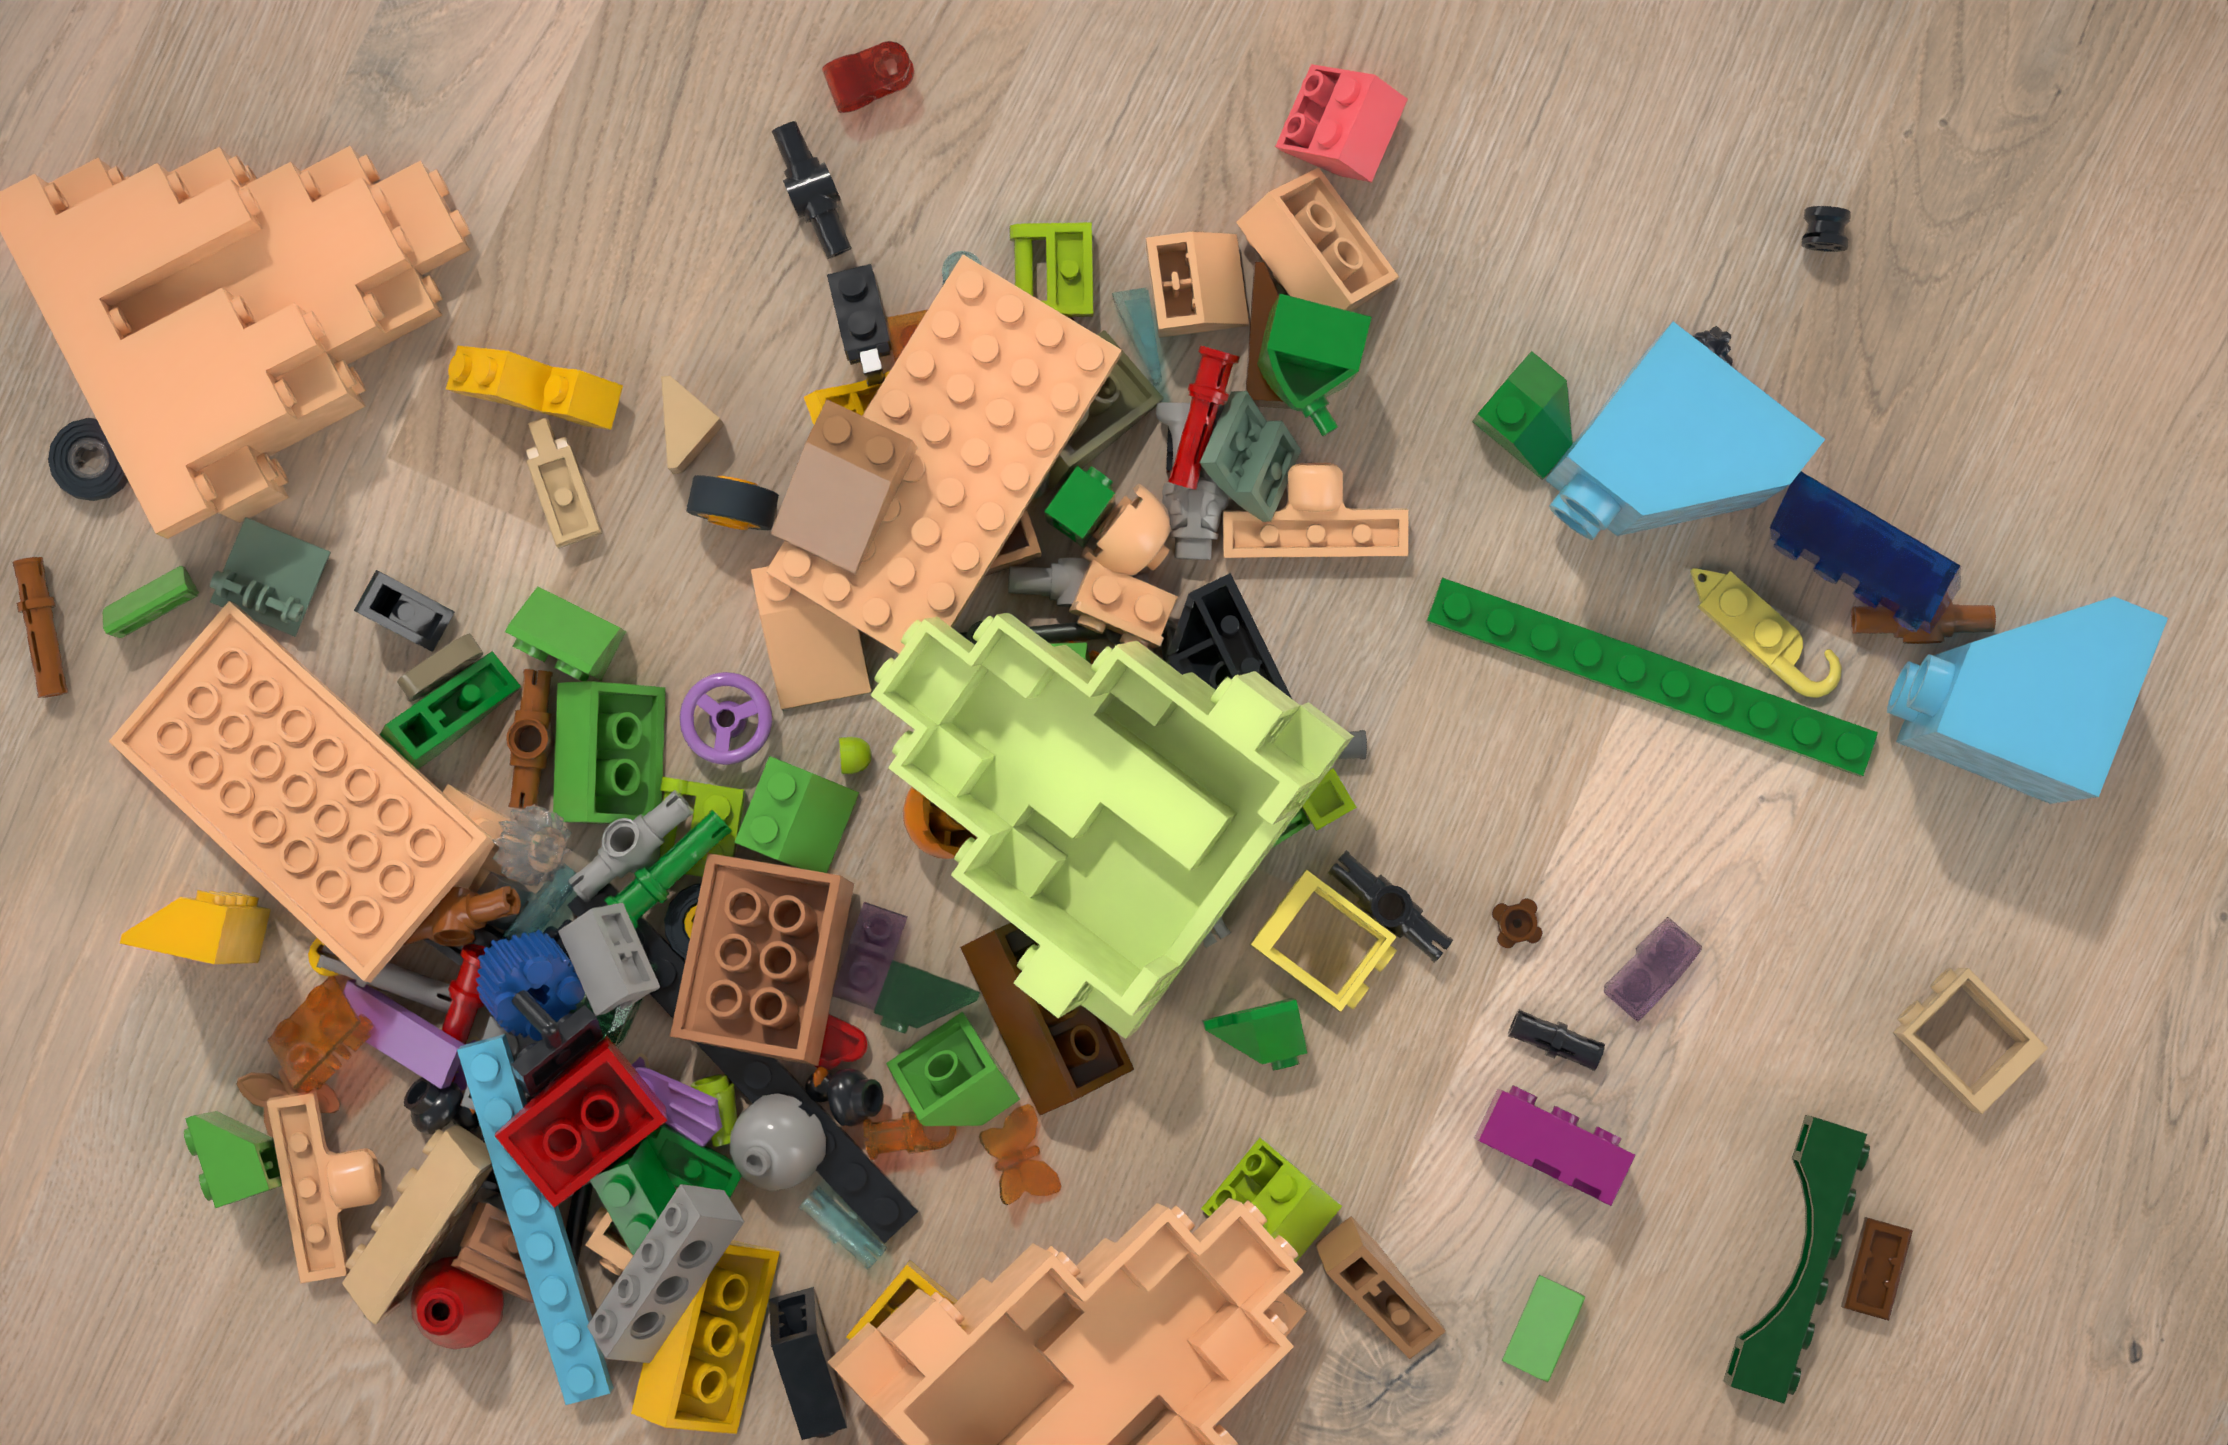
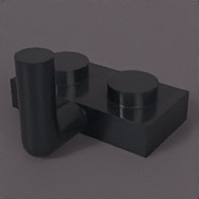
[511,990,604,1097]

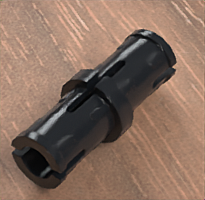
[1508,1009,1605,1071]

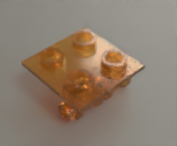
[267,976,375,1093]

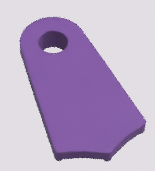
[635,1067,722,1147]

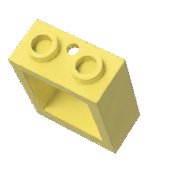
[1249,870,1397,1012]

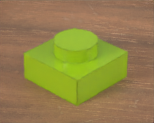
[1302,768,1357,831]

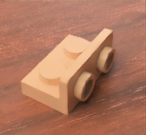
[1069,560,1178,648]

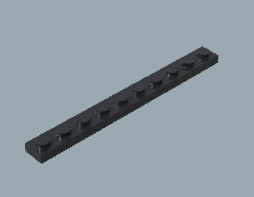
[567,882,919,1244]

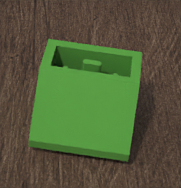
[505,586,626,682]
[184,1111,282,1208]

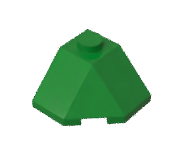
[1472,351,1573,480]
[1202,998,1308,1071]

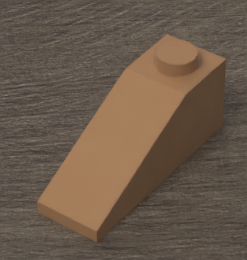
[1315,1216,1446,1359]

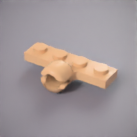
[1223,463,1408,558]
[267,1090,382,1284]

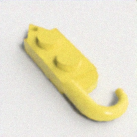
[1690,568,1842,698]

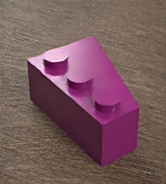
[1474,1085,1636,1206]

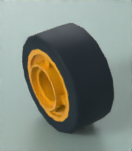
[686,475,779,530]

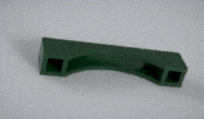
[1723,1115,1870,1404]

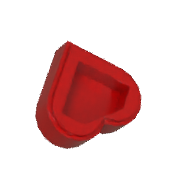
[814,1014,869,1070]

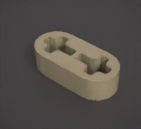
[397,634,483,702]

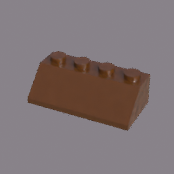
[960,922,1135,1116]

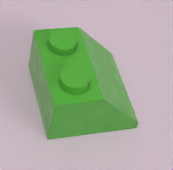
[734,756,859,873]

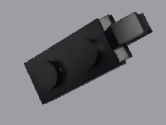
[827,264,892,387]

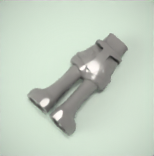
[1156,403,1229,560]

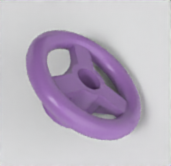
[680,672,772,765]

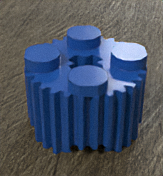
[476,929,585,1041]

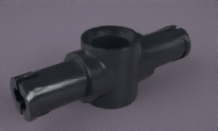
[772,121,852,259]
[1328,850,1453,963]

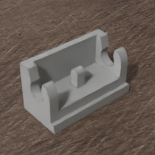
[558,903,660,1016]

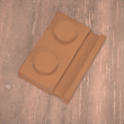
[451,1202,534,1303]

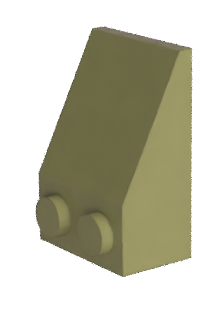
[1048,330,1164,491]

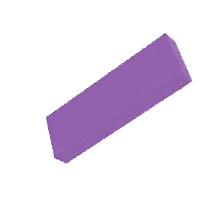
[332,979,464,1089]

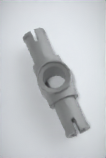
[1008,558,1149,607]
[568,790,694,902]

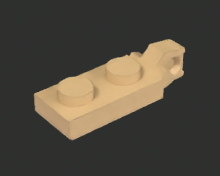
[526,417,602,549]

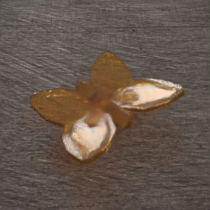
[979,1104,1062,1205]

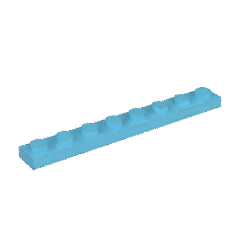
[457,1034,614,1405]

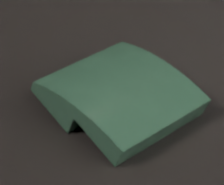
[1200,391,1301,522]

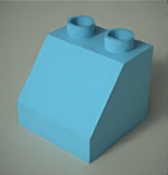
[1545,321,1825,540]
[1887,596,2168,804]

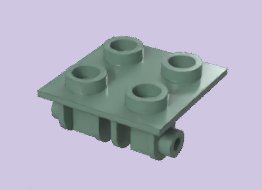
[210,517,331,637]

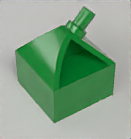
[1257,294,1372,437]

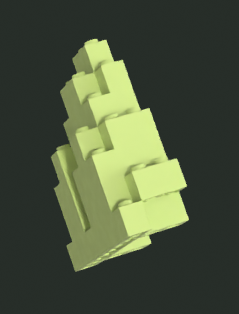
[870,613,1354,1039]

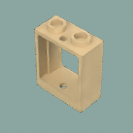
[1893,967,2048,1114]

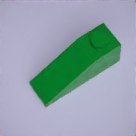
[380,651,521,770]

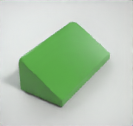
[102,566,199,638]
[1502,1275,1585,1383]

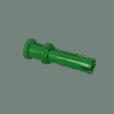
[605,809,732,929]

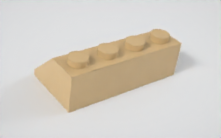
[342,1124,493,1325]

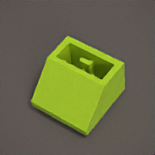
[1201,1137,1342,1263]

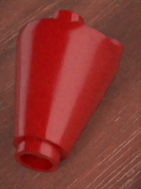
[410,1255,505,1350]

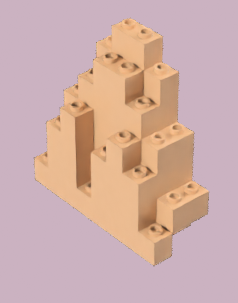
[0,146,471,539]
[827,1198,1303,1445]

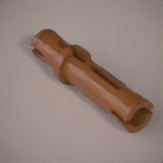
[12,557,68,698]

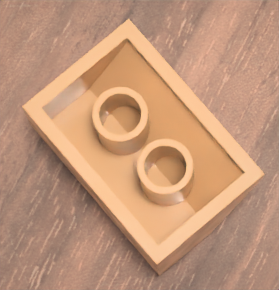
[1236,167,1399,312]

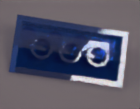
[1769,471,1961,634]

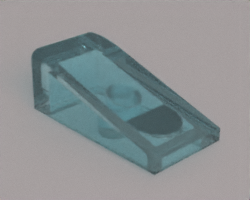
[1112,287,1162,386]

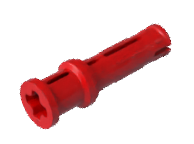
[1168,345,1240,490]
[441,944,485,1082]

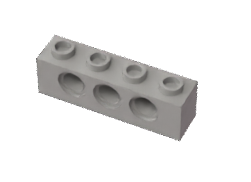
[587,1184,744,1363]

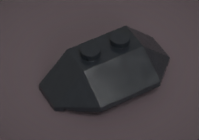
[1167,573,1292,699]

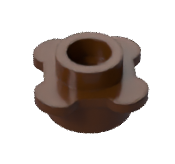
[1492,898,1543,948]

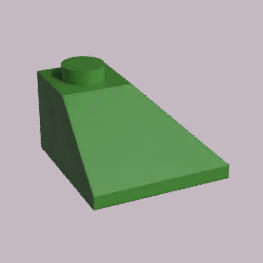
[886,1011,1020,1126]

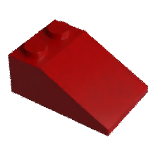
[495,1036,667,1208]

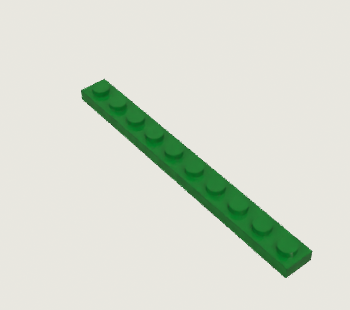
[1426,577,1878,777]

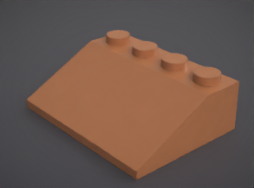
[670,853,854,1066]

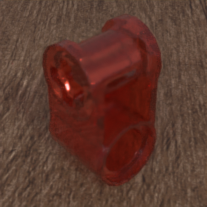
[822,41,914,113]

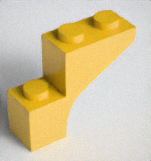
[446,345,623,430]

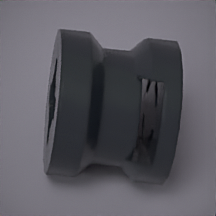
[1801,206,1851,252]

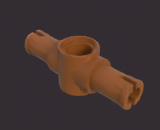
[1851,594,1996,644]
[506,669,555,810]
[403,886,521,946]

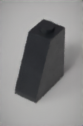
[769,1287,847,1440]

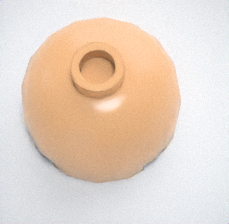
[1082,484,1170,576]

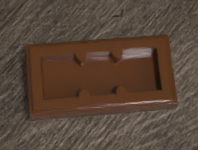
[1841,1217,1913,1321]

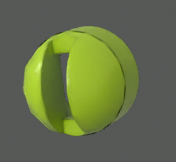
[839,737,872,774]

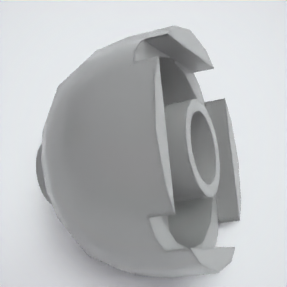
[730,1093,826,1191]

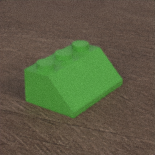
[553,681,666,824]

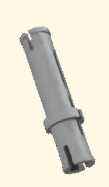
[316,945,451,1014]

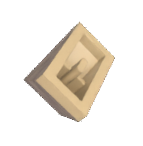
[661,376,725,474]

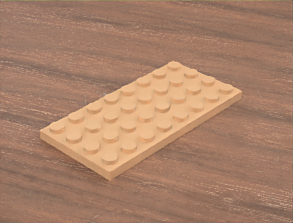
[766,254,1122,654]
[109,601,493,983]

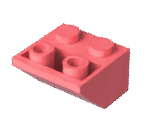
[1275,64,1408,182]

